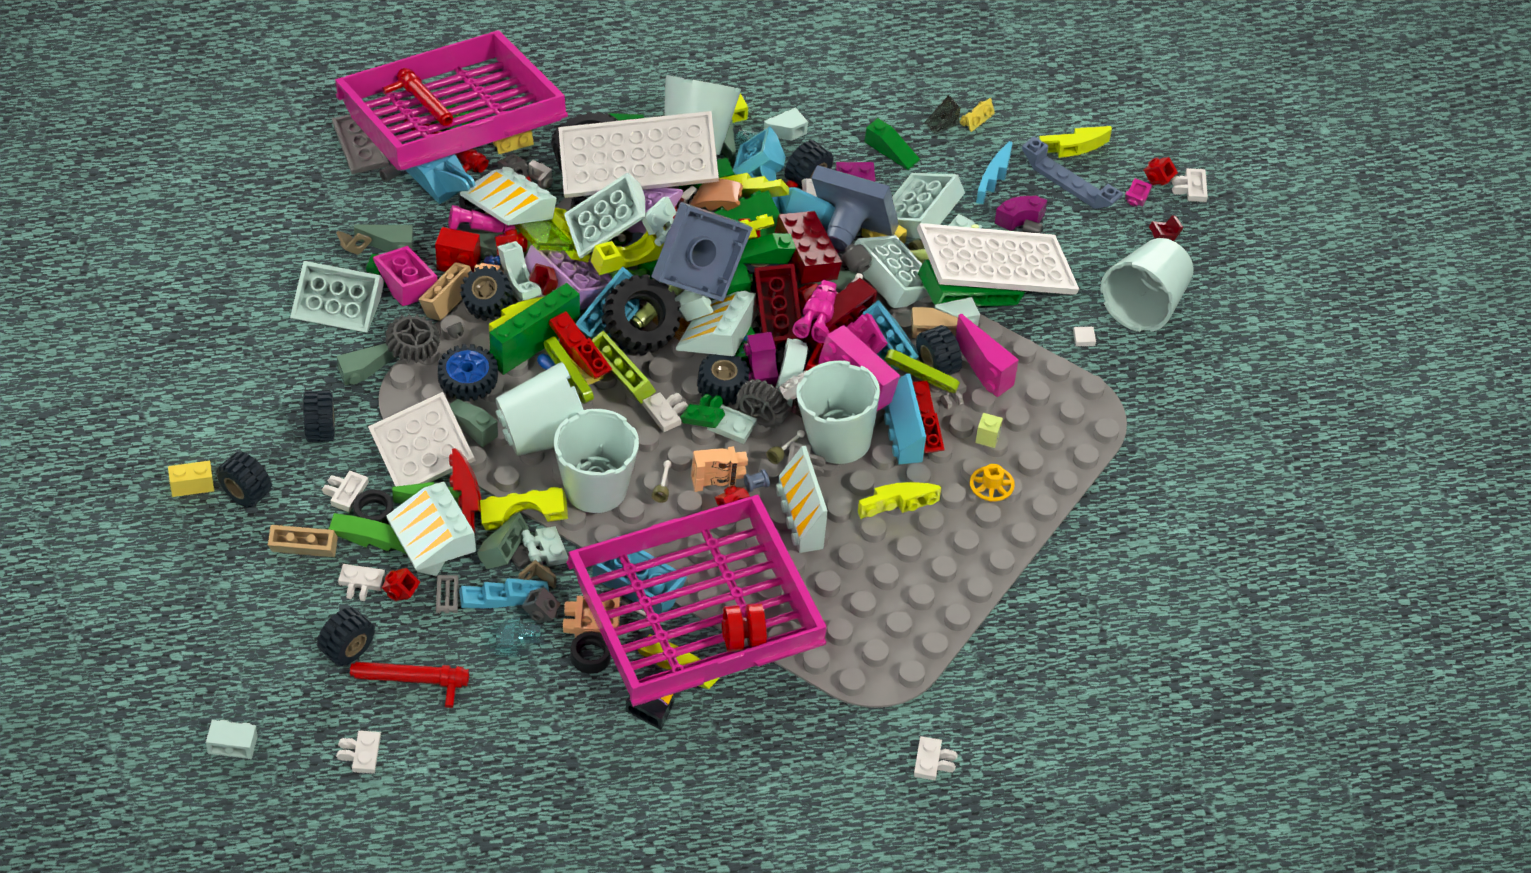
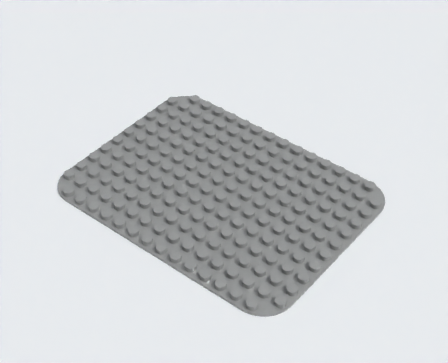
[379,186,1127,708]

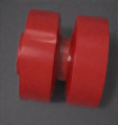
[721,603,767,652]

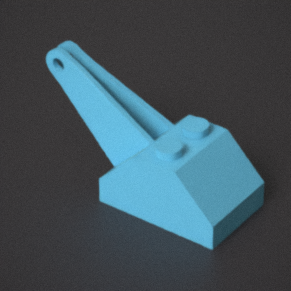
[733,127,786,214]
[406,154,476,204]

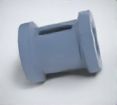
[744,469,770,492]

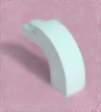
[497,241,542,302]
[775,338,808,407]

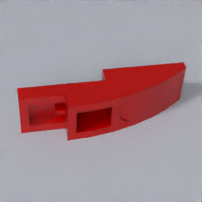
[549,311,612,379]
[912,380,945,453]
[449,448,482,533]

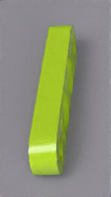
[544,336,594,404]
[885,349,960,393]

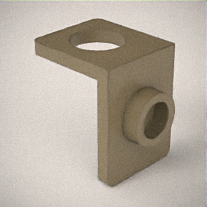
[336,231,372,255]
[518,560,556,589]

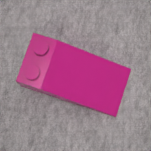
[955,313,1019,397]

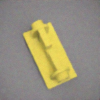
[960,98,995,132]
[493,130,534,154]

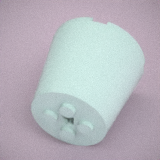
[664,75,741,155]
[1100,238,1193,332]
[797,361,880,464]
[495,362,583,456]
[554,409,639,513]

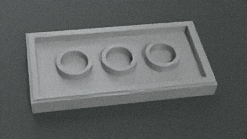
[332,115,389,174]

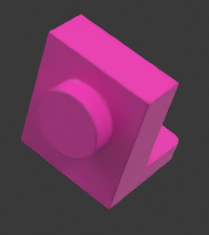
[1125,178,1152,207]

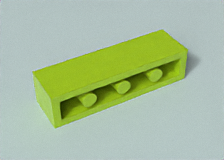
[592,331,656,404]

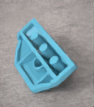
[778,187,835,232]
[576,266,640,338]
[863,300,919,370]

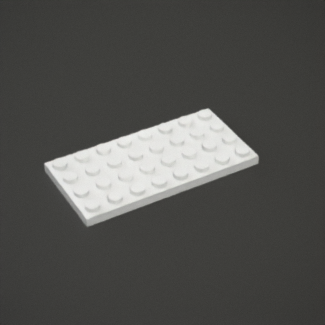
[558,111,719,198]
[917,223,1079,295]

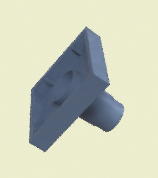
[811,165,899,251]
[651,202,752,302]

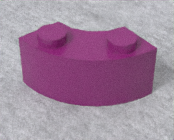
[994,195,1047,231]
[744,332,779,387]

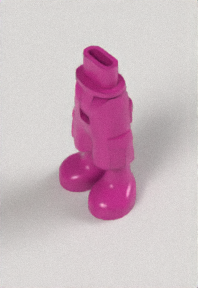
[448,205,516,233]
[792,280,837,343]

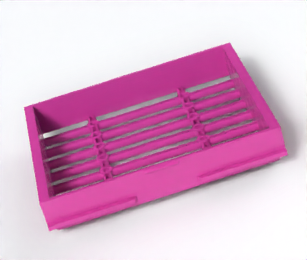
[335,30,568,170]
[567,495,827,707]

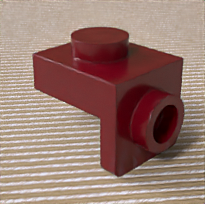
[1148,215,1183,241]
[529,263,558,296]

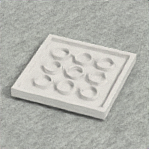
[368,392,476,486]

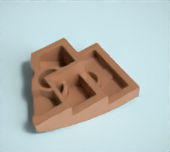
[689,179,743,211]

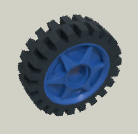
[438,344,498,401]

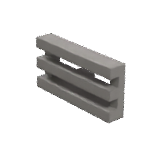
[436,575,459,613]

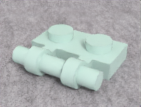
[641,196,677,246]
[522,526,568,567]

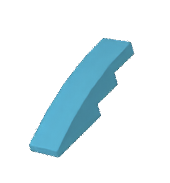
[976,141,1013,204]
[459,578,549,608]

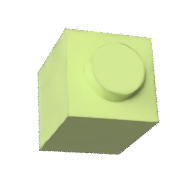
[975,413,1003,448]

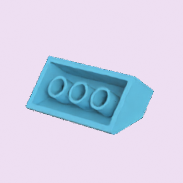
[882,374,926,465]
[593,535,687,614]

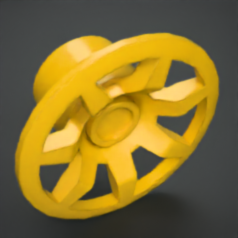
[970,464,1015,501]

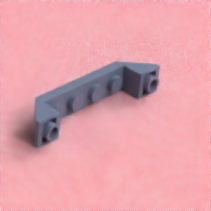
[1022,136,1123,209]

